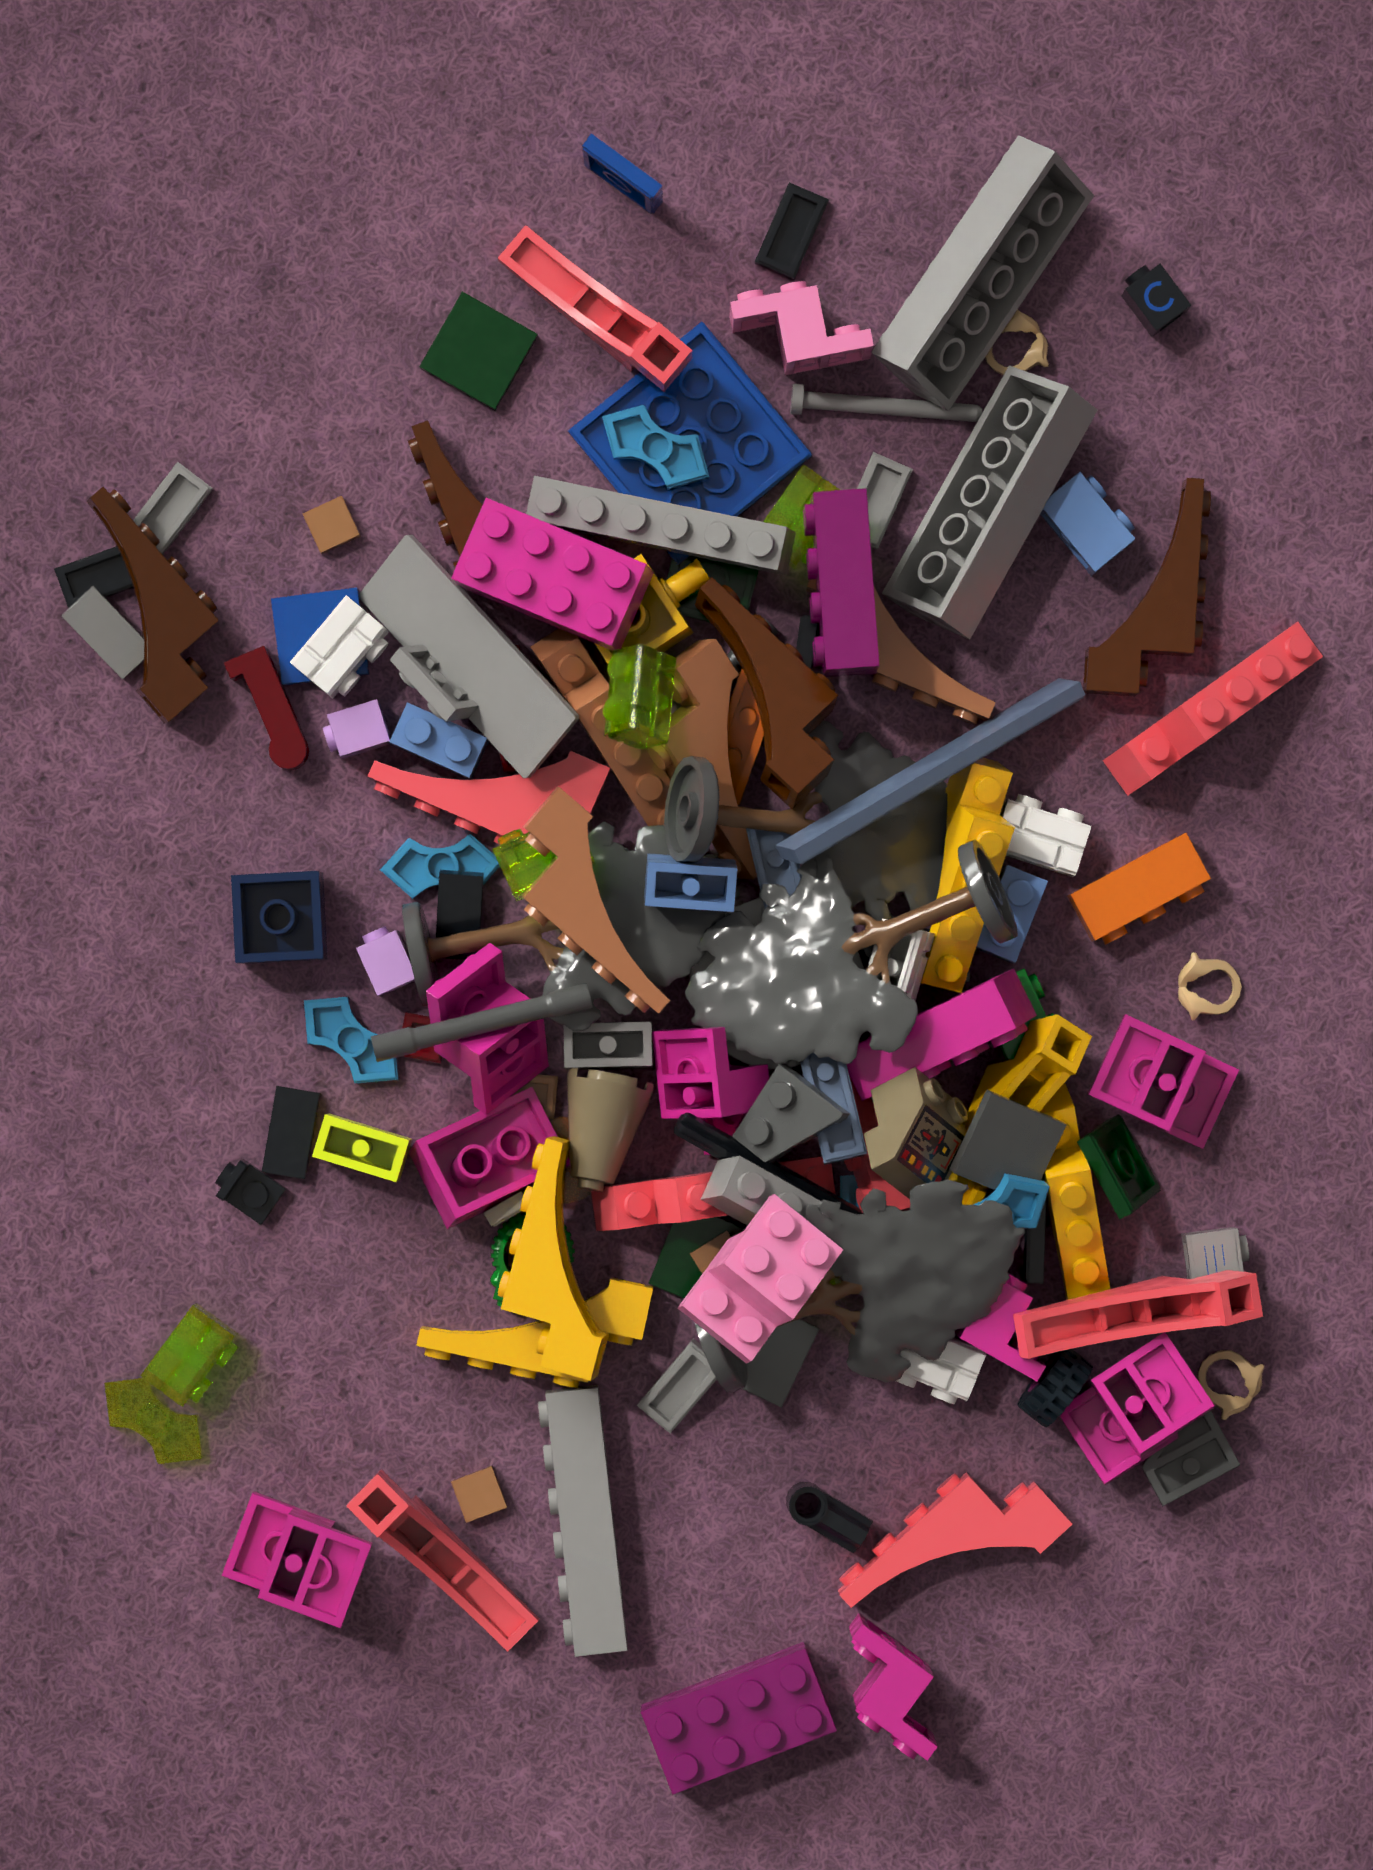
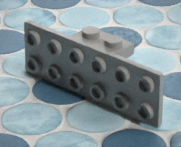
[359,535,579,778]

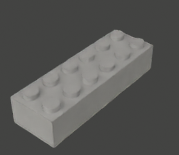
[871,135,1094,411]
[882,365,1098,639]

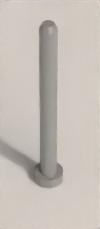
[790,384,982,422]

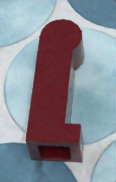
[224,646,310,771]

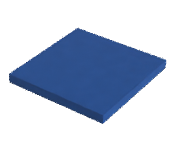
[568,322,812,565]

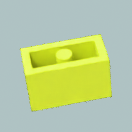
[312,1113,412,1182]

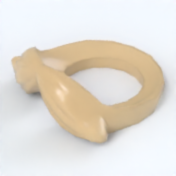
[985,309,1049,375]
[1178,952,1242,1021]
[1197,1350,1264,1420]

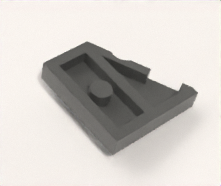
[732,1064,850,1162]
[1142,1410,1240,1507]

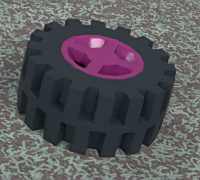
[1017,1349,1093,1428]

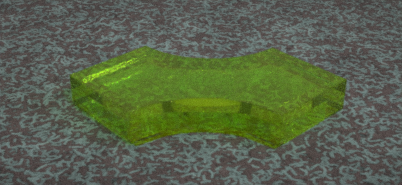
[104,1377,203,1464]

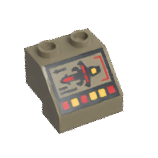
[864,1067,968,1199]

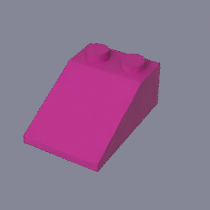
[408,1087,570,1229]

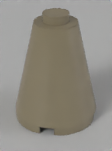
[567,1068,655,1192]

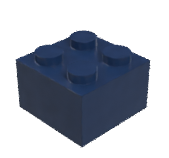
[231,871,328,964]

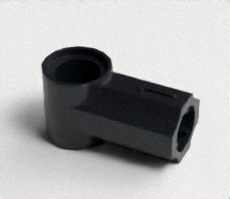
[786,1482,873,1554]

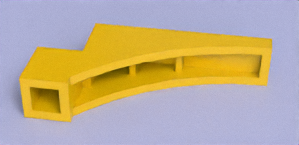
[921,758,1015,993]
[948,1014,1092,1205]
[1040,1083,1111,1300]
[498,1136,609,1381]
[416,1277,653,1388]

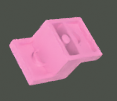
[729,281,874,376]
[678,1194,843,1364]

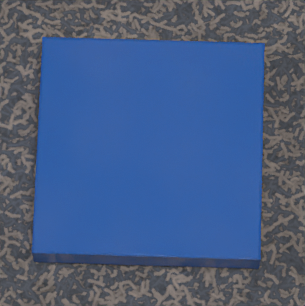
[582,133,663,214]
[271,587,369,686]

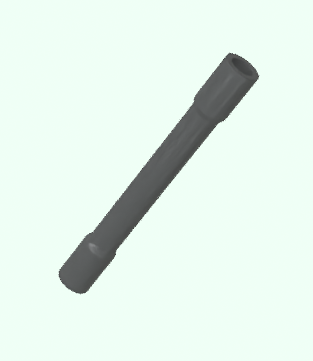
[370,983,593,1062]

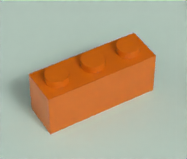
[1067,833,1211,945]

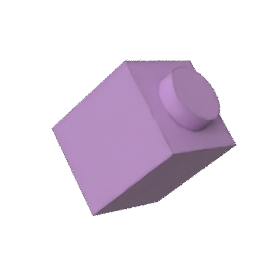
[323,699,391,759]
[356,926,415,996]

